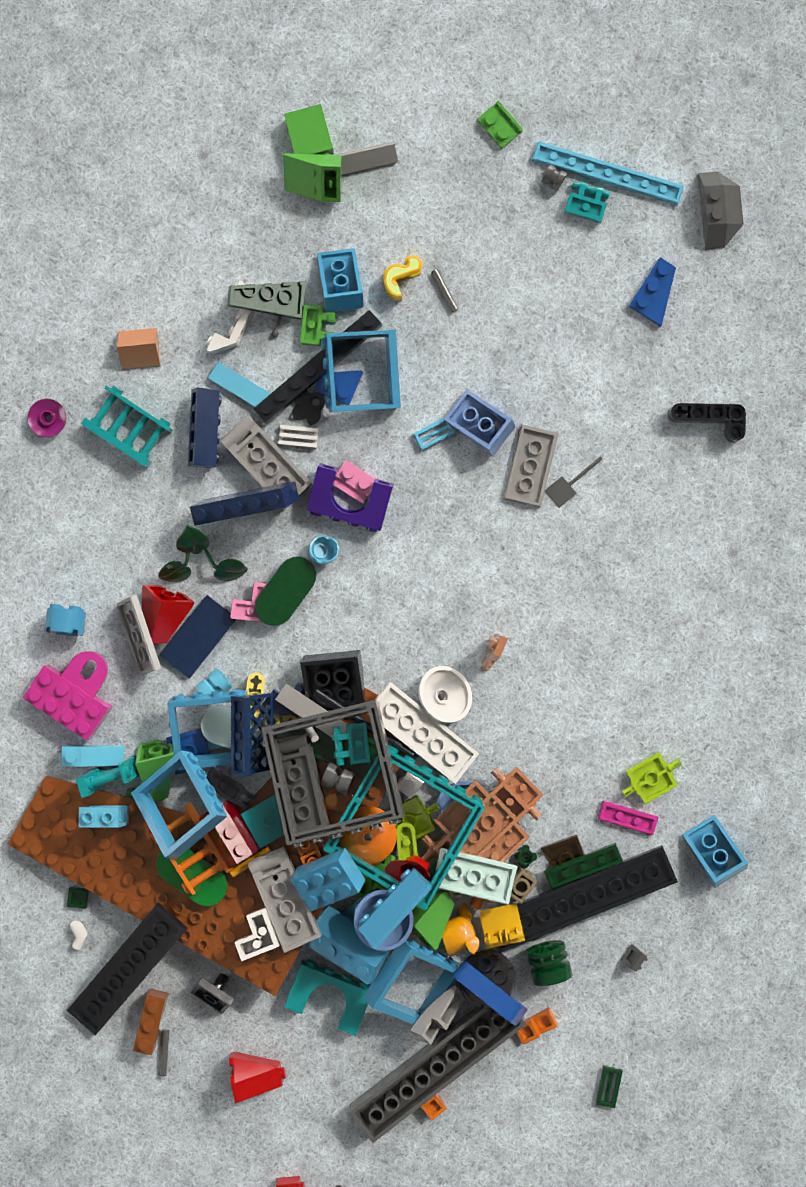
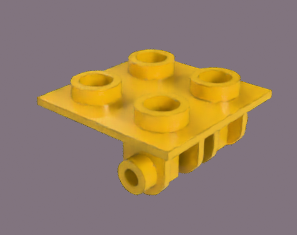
[479,903,525,948]

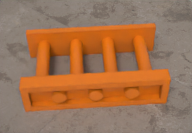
[150,802,233,895]

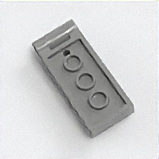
[220,415,312,510]
[248,846,322,953]

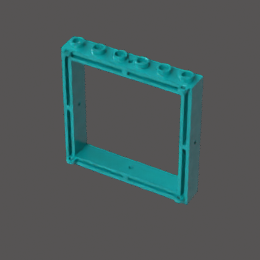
[323,745,485,911]

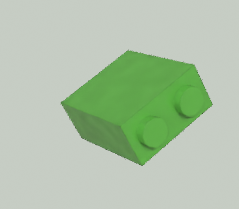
[284,104,334,155]

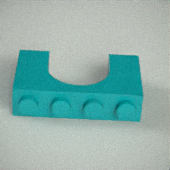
[284,959,371,1036]

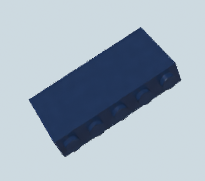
[190,481,300,526]

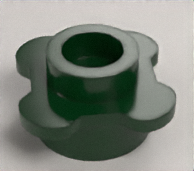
[514,845,537,868]

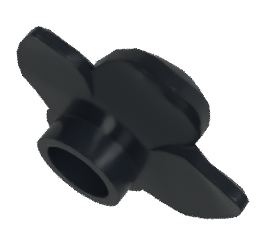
[291,391,325,426]

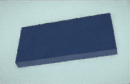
[160,595,237,679]

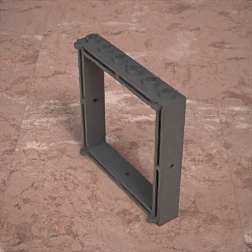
[261,700,405,848]

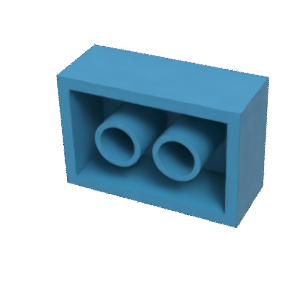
[290,848,365,912]

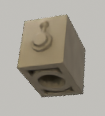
[510,866,537,904]

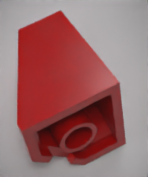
[141,585,194,645]
[229,1052,286,1103]

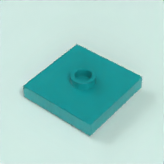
[241,795,284,848]

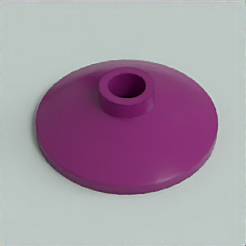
[28,398,67,437]

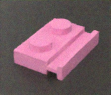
[334,460,375,504]

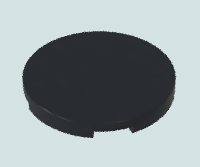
[459,949,516,1009]

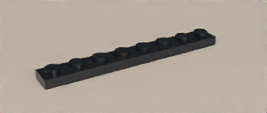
[253,310,382,425]

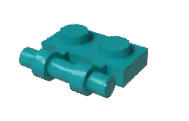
[564,181,610,224]
[332,722,370,766]

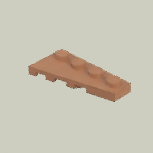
[481,633,508,671]

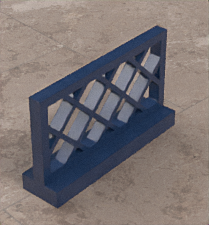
[231,692,273,777]

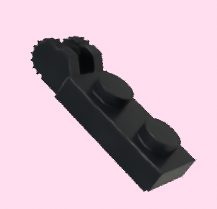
[206,766,257,810]

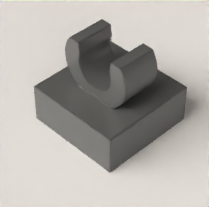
[621,944,648,972]

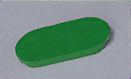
[156,848,228,906]

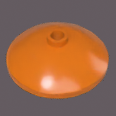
[339,806,397,865]

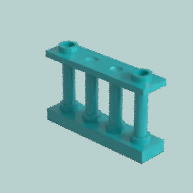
[81,385,173,468]
[76,755,139,798]

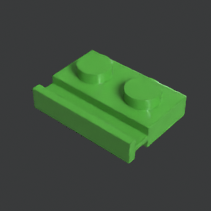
[477,101,523,150]

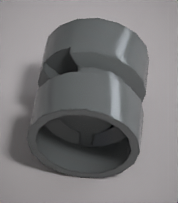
[321,762,356,796]

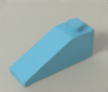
[62,744,124,767]

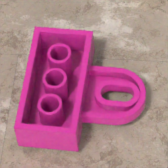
[23,651,113,740]

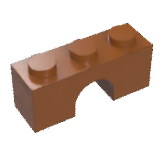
[133,988,169,1056]

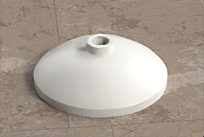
[418,666,472,723]

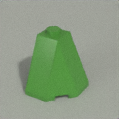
[135,740,174,801]
[412,888,455,951]

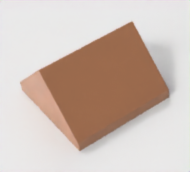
[117,328,161,370]

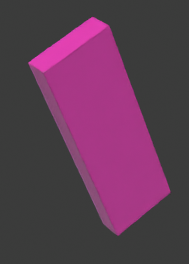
[598,800,659,835]

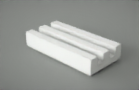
[278,425,319,448]

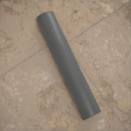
[431,269,458,312]
[159,1029,170,1076]

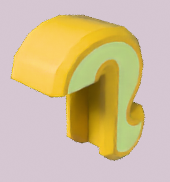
[383,255,422,302]

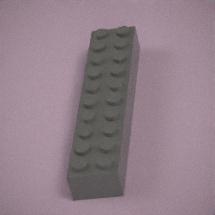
[349,1007,527,1143]

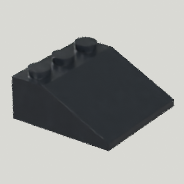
[300,650,365,711]

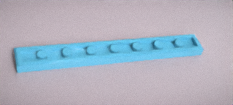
[532,141,684,205]

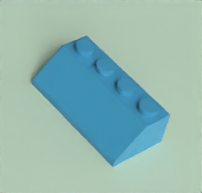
[358,867,431,950]
[305,906,390,985]

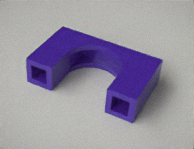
[306,463,394,532]

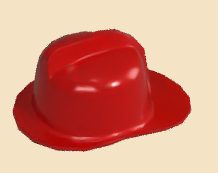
[385,856,430,881]

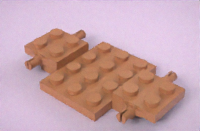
[421,766,543,862]

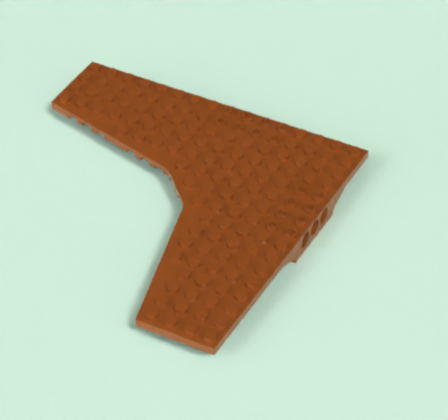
[7,687,409,996]

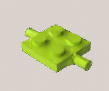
[622,752,682,804]
[385,795,440,839]

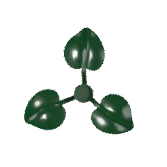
[158,525,248,582]

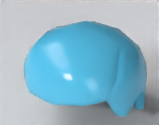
[308,535,339,565]

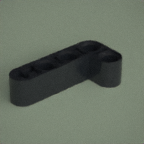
[668,403,746,443]

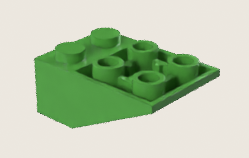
[283,153,342,202]

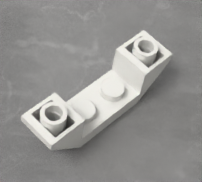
[206,281,254,355]

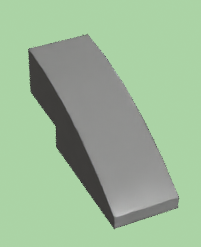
[410,986,465,1045]

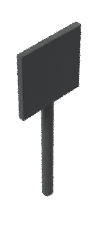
[545,457,602,508]

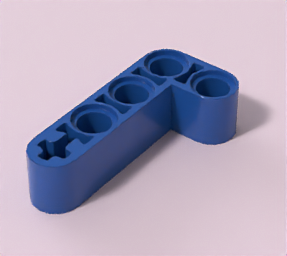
[453,960,528,1026]

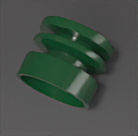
[526,940,573,986]

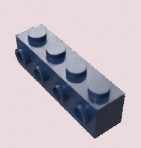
[188,387,222,468]

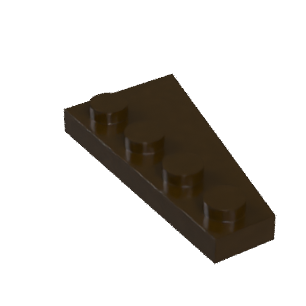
[541,834,585,866]

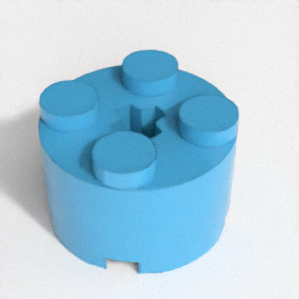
[44,604,86,636]

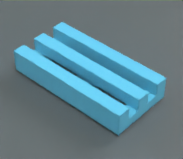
[413,417,456,451]

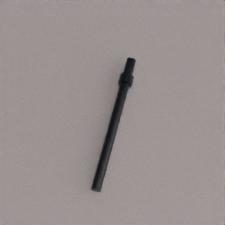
[314,689,415,758]

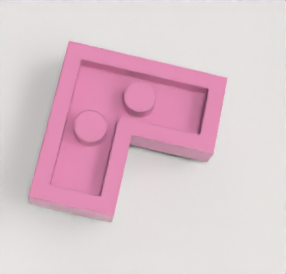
[230,582,266,622]

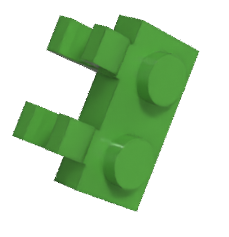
[300,305,337,346]

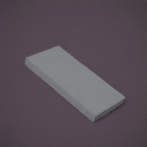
[503,424,559,508]
[117,595,161,675]

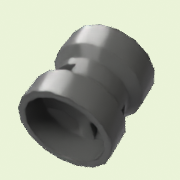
[541,164,567,191]

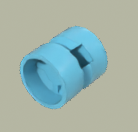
[196,668,233,694]

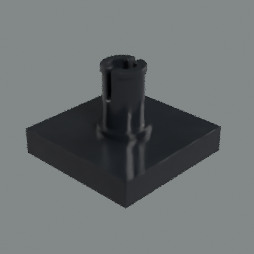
[191,973,234,1014]

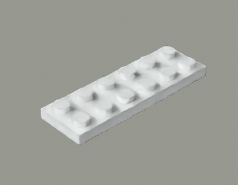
[367,682,479,784]

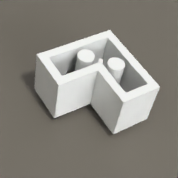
[235,907,280,961]

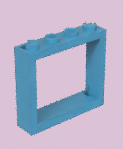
[321,330,401,412]
[167,688,256,770]
[131,750,228,859]
[363,940,459,1025]

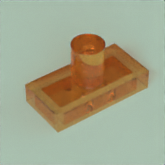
[321,786,354,813]

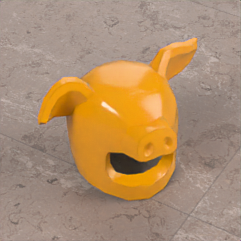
[442,904,479,956]

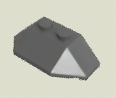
[698,171,744,250]

